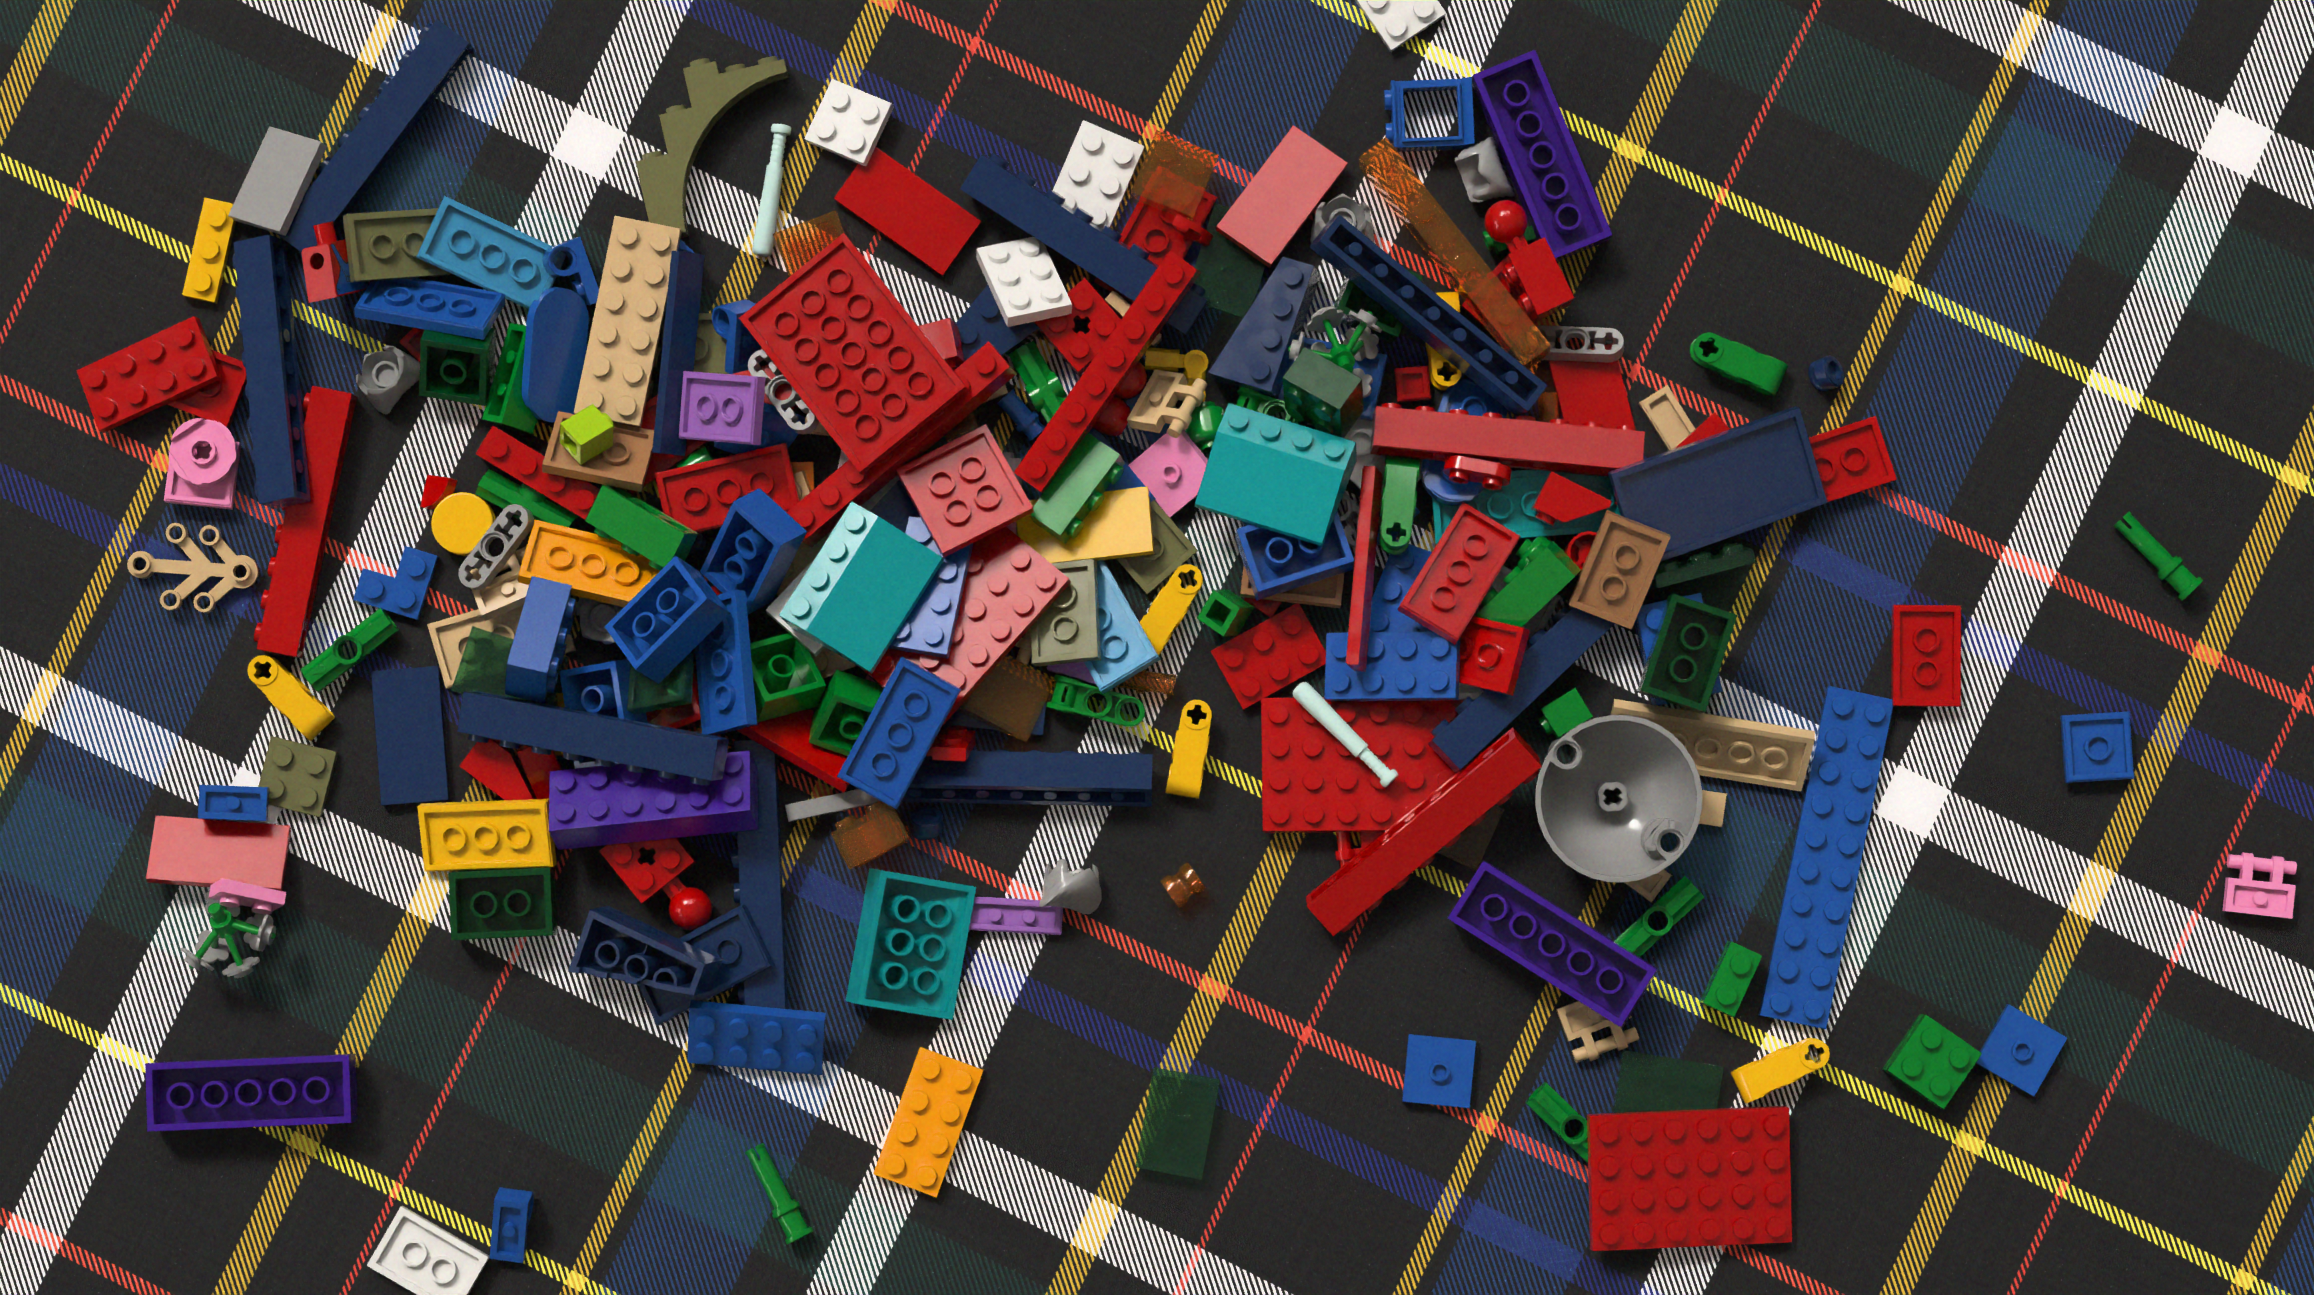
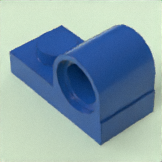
[542,237,599,305]
[712,299,761,374]
[198,785,269,821]
[489,1187,534,1263]

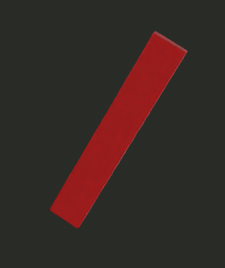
[1346,466,1383,672]

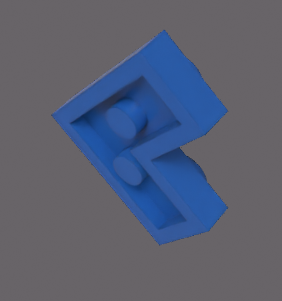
[353,546,439,620]

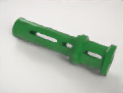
[2114,511,2203,601]
[745,1143,814,1245]

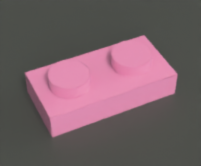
[209,878,286,914]

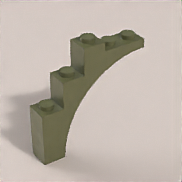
[635,56,789,238]

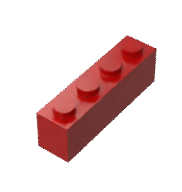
[476,426,600,520]

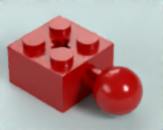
[1484,200,1574,324]
[1034,278,1147,399]
[600,837,712,931]

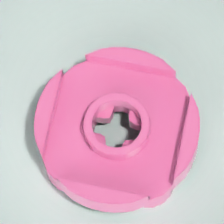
[169,418,238,487]

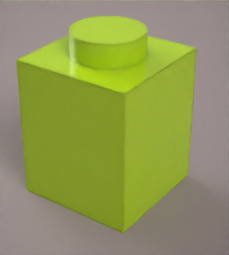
[560,404,615,465]

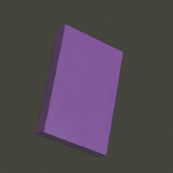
[679,371,766,445]

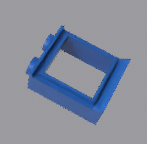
[1384,77,1475,152]

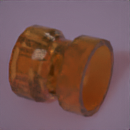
[1160,862,1206,908]

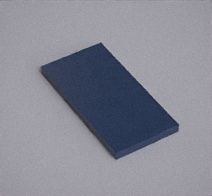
[1608,406,1828,562]

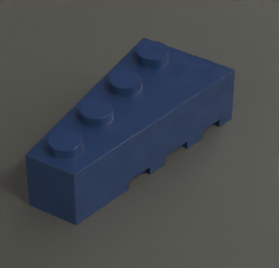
[1208,257,1320,399]
[955,285,1041,368]
[568,906,722,996]

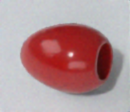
[1092,396,1131,436]

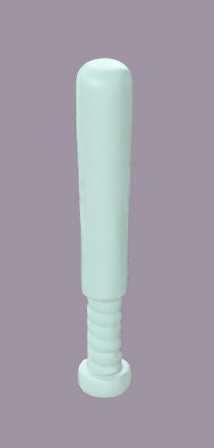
[752,124,791,257]
[1293,682,1399,788]

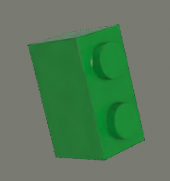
[1699,941,1762,1017]

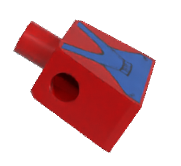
[301,221,370,303]

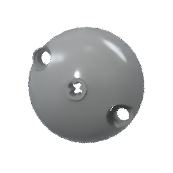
[1535,715,1702,882]

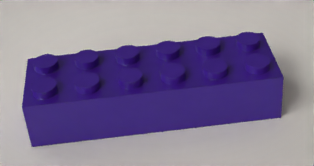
[1472,50,1612,261]
[549,750,758,850]
[1448,861,1659,1027]
[145,1054,358,1132]

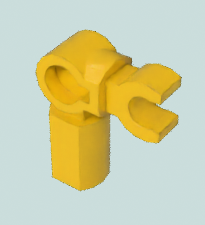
[1145,347,1208,402]

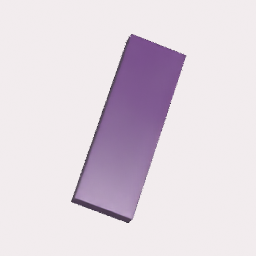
[969,897,1063,935]

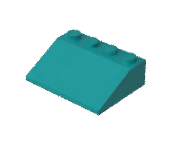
[1195,403,1357,546]
[779,501,944,673]
[846,868,976,1020]

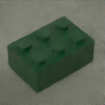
[1637,593,1737,714]
[448,868,558,940]

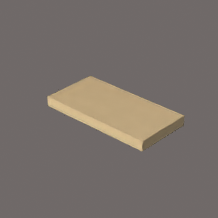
[427,605,576,689]

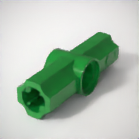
[1009,341,1067,424]
[475,469,578,529]
[300,608,399,693]
[1614,875,1704,957]
[1525,1082,1588,1163]

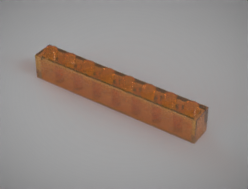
[1359,137,1551,370]

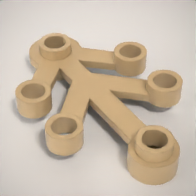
[127,523,259,613]

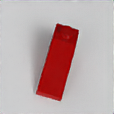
[459,738,537,800]

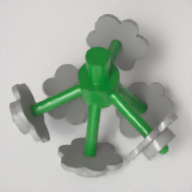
[1288,306,1382,398]
[180,890,276,978]

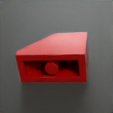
[1531,471,1612,526]

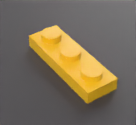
[182,198,236,304]

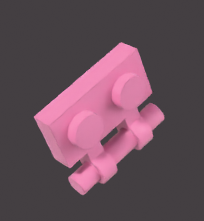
[2222,852,2297,919]

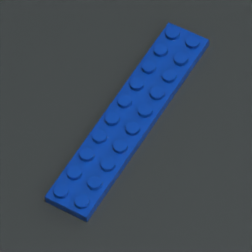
[1759,686,1893,1029]

